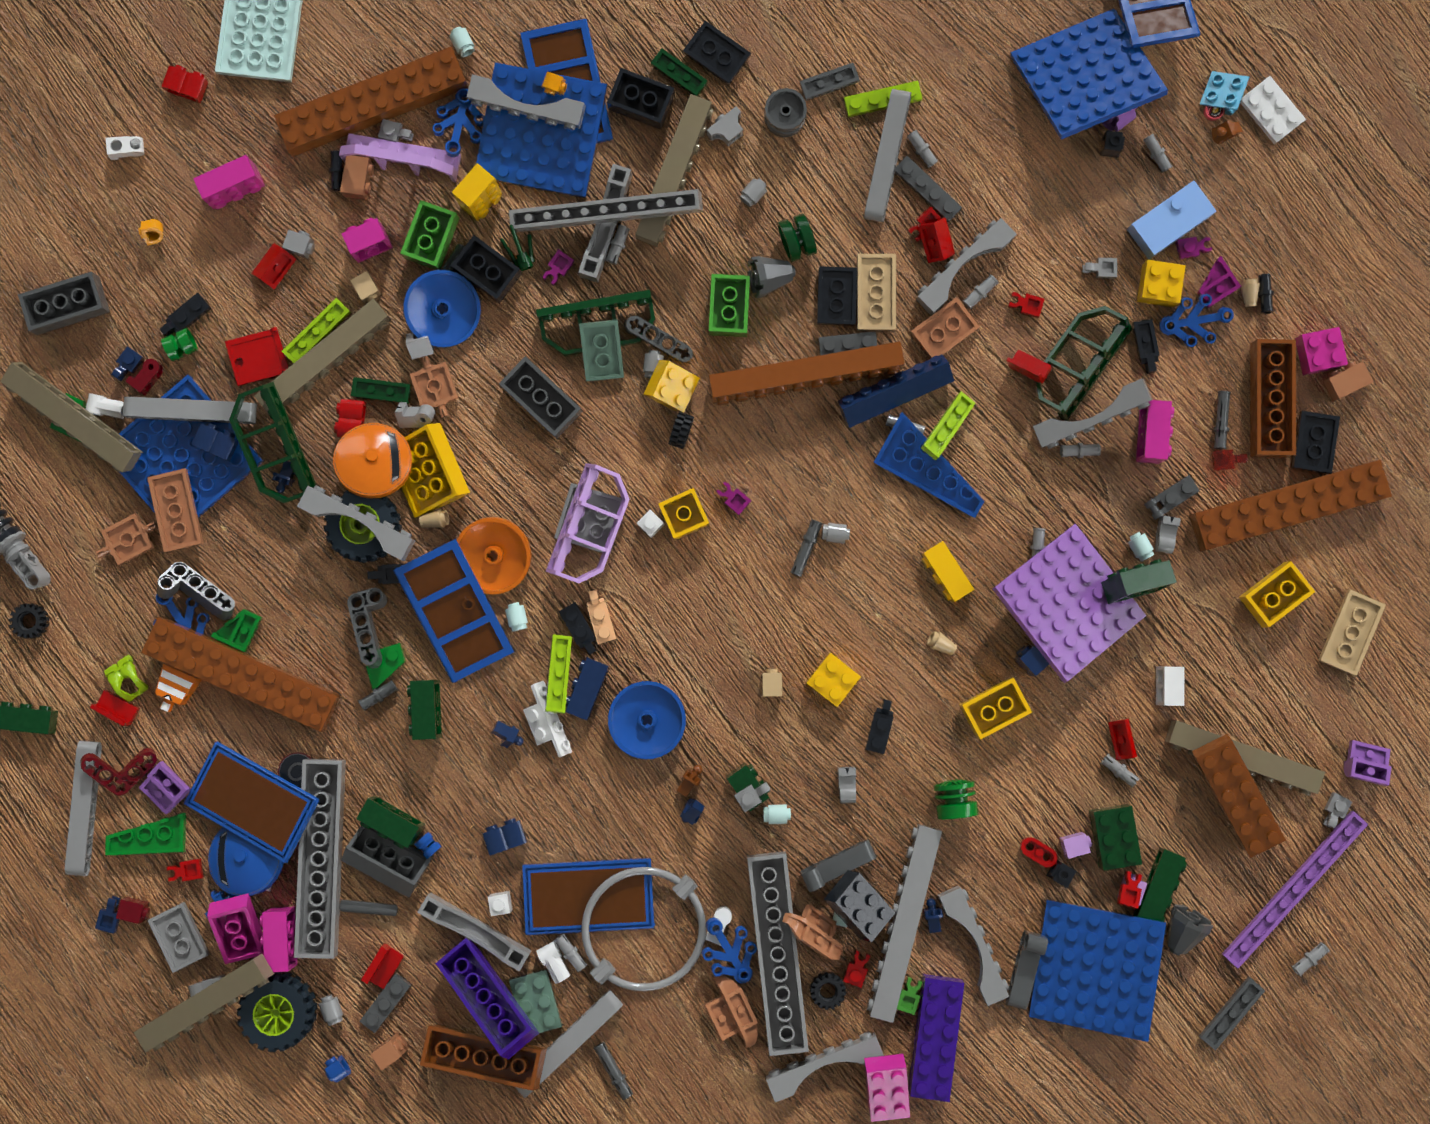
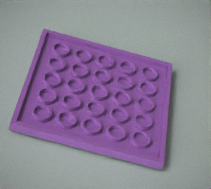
[992,524,1146,683]

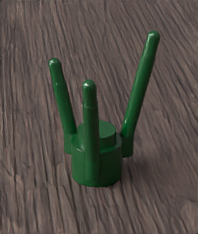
[500,224,535,271]

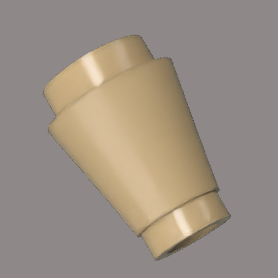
[1240,279,1260,307]
[419,509,449,528]
[927,631,957,655]

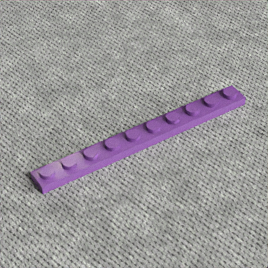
[1222,811,1368,969]

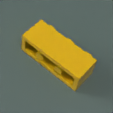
[921,541,975,603]

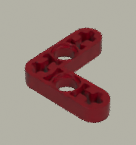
[80,748,157,796]

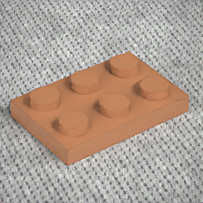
[911,297,980,359]

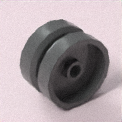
[764,88,807,137]

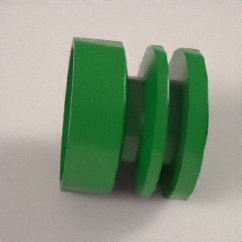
[933,779,979,820]

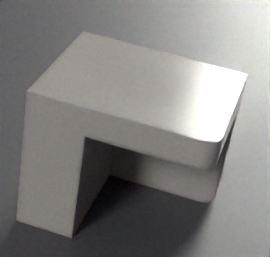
[406,333,434,359]

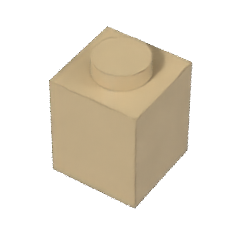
[350,271,382,304]
[762,669,782,696]

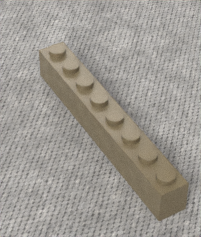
[635,94,714,247]
[254,298,391,412]
[0,362,143,472]
[1165,720,1325,796]
[133,954,274,1053]

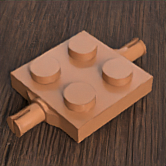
[410,356,459,418]
[96,513,158,566]

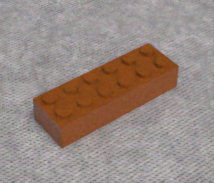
[1250,339,1296,458]
[1192,734,1286,858]
[420,1024,547,1091]

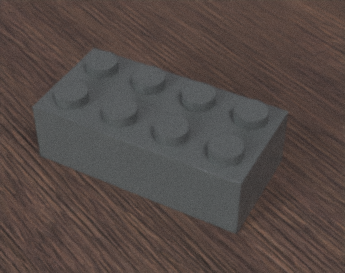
[18,272,110,335]
[499,356,583,439]

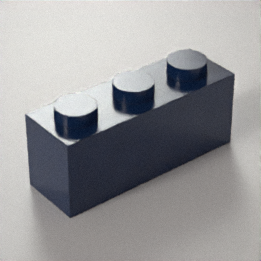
[565,658,610,720]

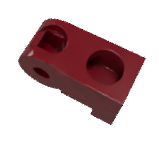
[125,359,164,396]

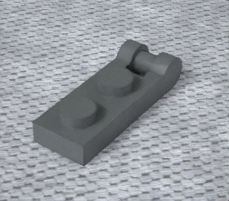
[1144,475,1200,520]

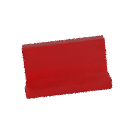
[918,217,955,263]
[252,243,296,290]
[1006,350,1052,384]
[90,690,140,726]
[361,943,404,989]

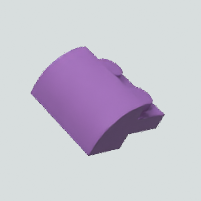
[1344,740,1392,786]
[139,761,191,815]

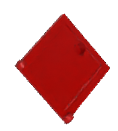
[225,327,289,386]

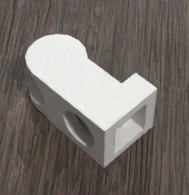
[106,136,145,160]
[705,906,732,946]

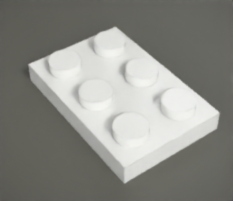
[1240,76,1306,145]

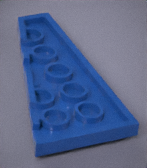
[873,412,984,518]

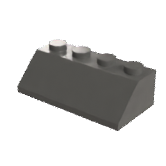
[341,826,432,898]

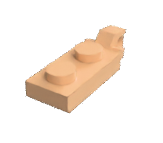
[587,590,617,644]

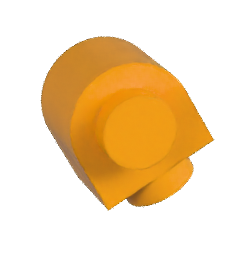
[541,72,567,96]
[138,219,163,246]

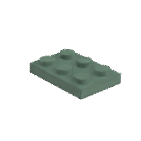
[579,319,624,382]
[509,969,563,1033]

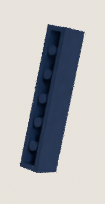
[837,354,954,428]

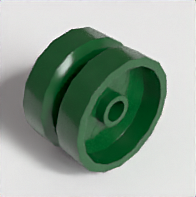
[777,213,817,263]

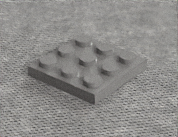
[554,483,622,555]

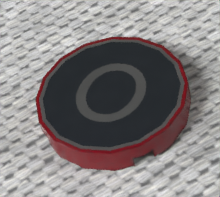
[278,752,313,788]

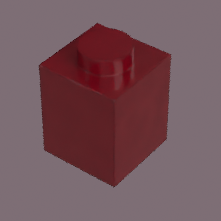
[116,897,150,924]

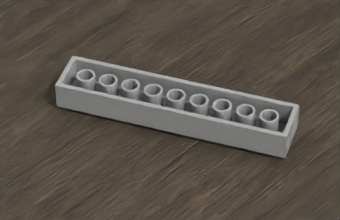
[294,759,346,959]
[747,851,809,1056]

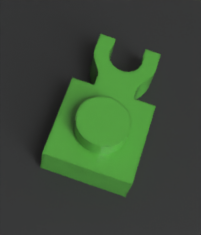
[897,977,923,1015]

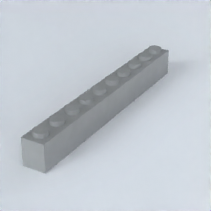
[509,189,703,232]
[867,824,942,1023]

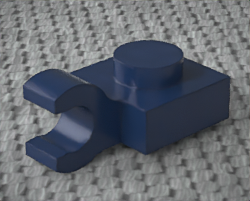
[111,346,145,381]
[95,896,121,934]

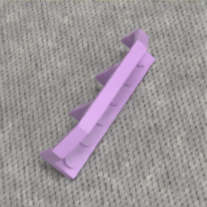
[339,133,461,182]
[545,463,630,583]

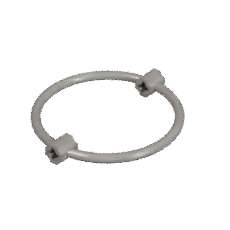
[581,867,706,991]

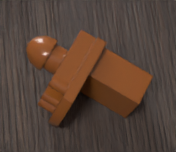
[1212,120,1243,145]
[677,765,702,797]

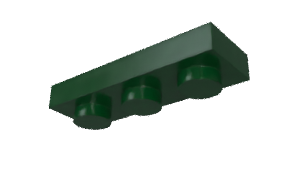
[651,48,708,96]
[351,377,411,404]

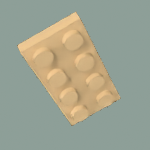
[857,254,896,331]
[1318,589,1386,676]

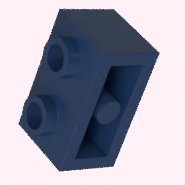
[1014,645,1049,676]

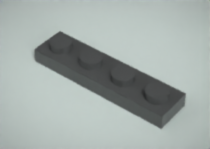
[895,156,962,223]
[1199,976,1266,1051]

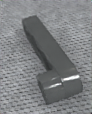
[624,316,693,363]

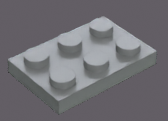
[148,902,210,973]

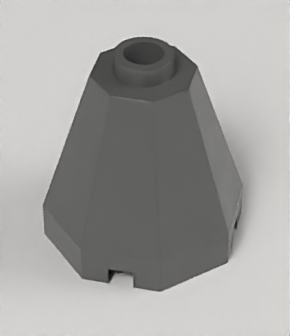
[748,256,795,298]
[1167,904,1213,956]

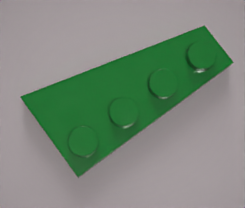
[105,813,186,856]

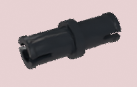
[329,150,344,191]
[1258,274,1274,314]

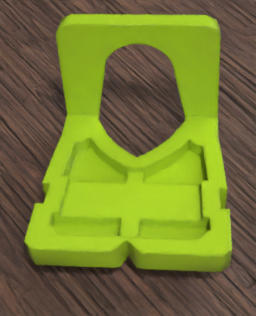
[104,655,149,702]

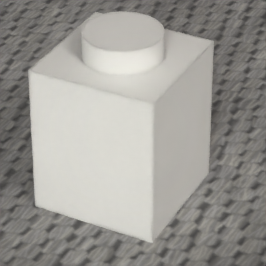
[637,510,665,538]
[488,891,513,916]

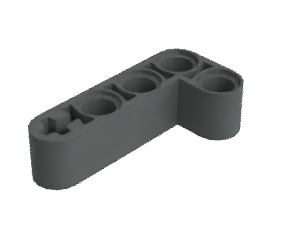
[156,562,235,620]
[347,588,388,669]
[800,839,877,892]
[1006,930,1048,1010]

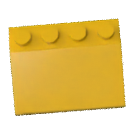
[402,423,470,518]

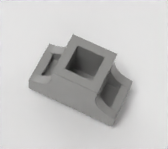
[707,106,743,147]

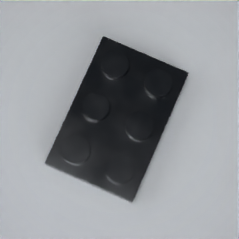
[683,21,751,85]
[817,266,857,326]
[1291,411,1340,474]

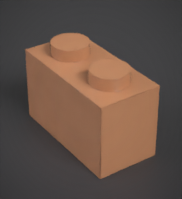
[340,155,374,200]
[1323,361,1374,401]
[370,1033,408,1071]

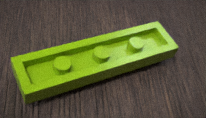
[844,81,922,117]
[282,298,351,363]
[921,391,976,460]
[545,634,572,714]

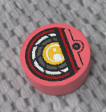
[1204,106,1224,121]

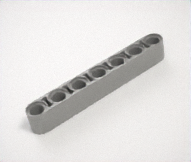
[864,89,911,222]
[123,397,257,424]
[65,741,102,876]
[515,990,623,1098]

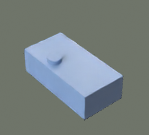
[1127,181,1216,260]

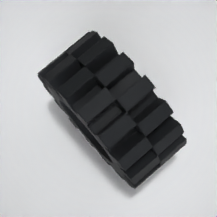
[668,412,694,449]
[9,604,49,639]
[810,972,846,1010]

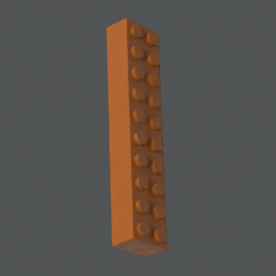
[274,46,469,157]
[709,341,905,406]
[1189,459,1392,552]
[141,617,341,732]

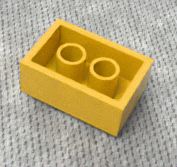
[452,163,502,222]
[1239,561,1315,628]
[959,678,1032,740]

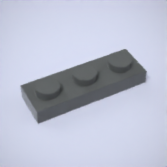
[799,63,860,101]
[818,331,877,355]
[359,973,412,1033]

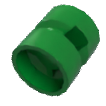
[161,328,198,361]

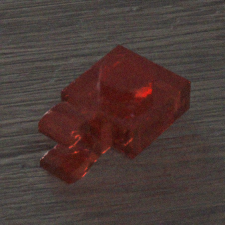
[1212,449,1248,471]

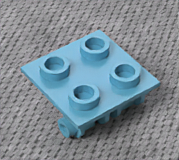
[1200,71,1250,115]

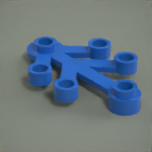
[432,88,485,157]
[1159,294,1234,347]
[153,594,210,635]
[702,917,757,983]

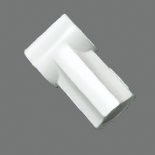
[86,393,124,419]
[536,941,570,984]

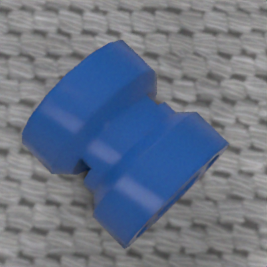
[414,832,442,859]

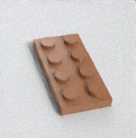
[147,468,204,553]

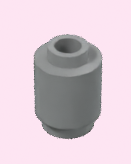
[739,178,767,207]
[643,350,664,379]
[822,523,850,544]
[318,994,343,1026]

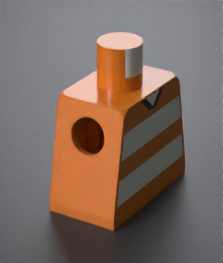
[155,664,202,712]

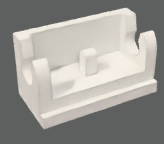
[1156,666,1184,706]

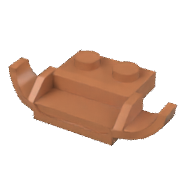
[782,904,844,960]
[704,974,758,1049]

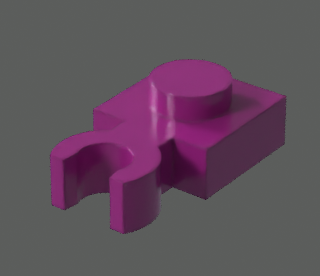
[1176,237,1212,260]
[543,249,575,286]
[716,482,752,515]

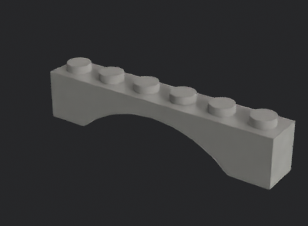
[467,74,586,130]
[578,164,632,283]
[916,218,1017,316]
[1033,378,1153,449]
[297,485,415,561]
[937,886,1010,1006]
[417,893,532,972]
[766,1032,884,1102]

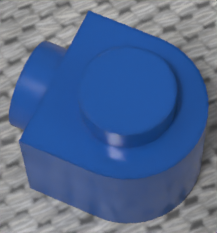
[324,1055,351,1083]

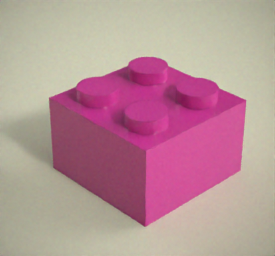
[341,218,393,263]
[1295,327,1348,376]

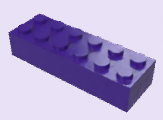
[435,938,539,1060]
[908,974,964,1102]

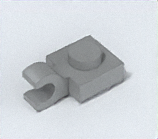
[378,119,414,142]
[1082,258,1117,279]
[734,782,771,812]
[1323,792,1352,828]

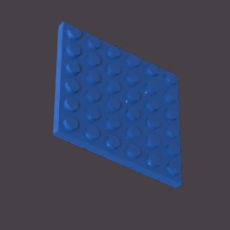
[1010,8,1168,140]
[476,62,608,198]
[119,375,264,518]
[1029,899,1166,1042]

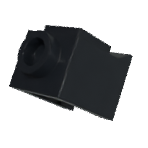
[1100,130,1125,158]
[1046,860,1077,888]

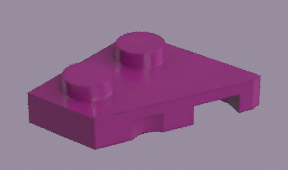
[1197,256,1241,309]

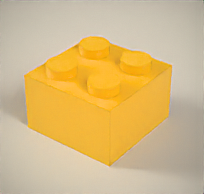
[1137,260,1186,308]
[643,360,700,413]
[658,488,710,541]
[806,652,861,707]

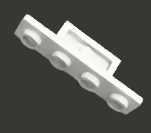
[523,681,572,757]

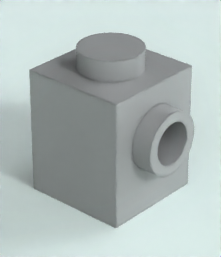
[282,230,315,259]

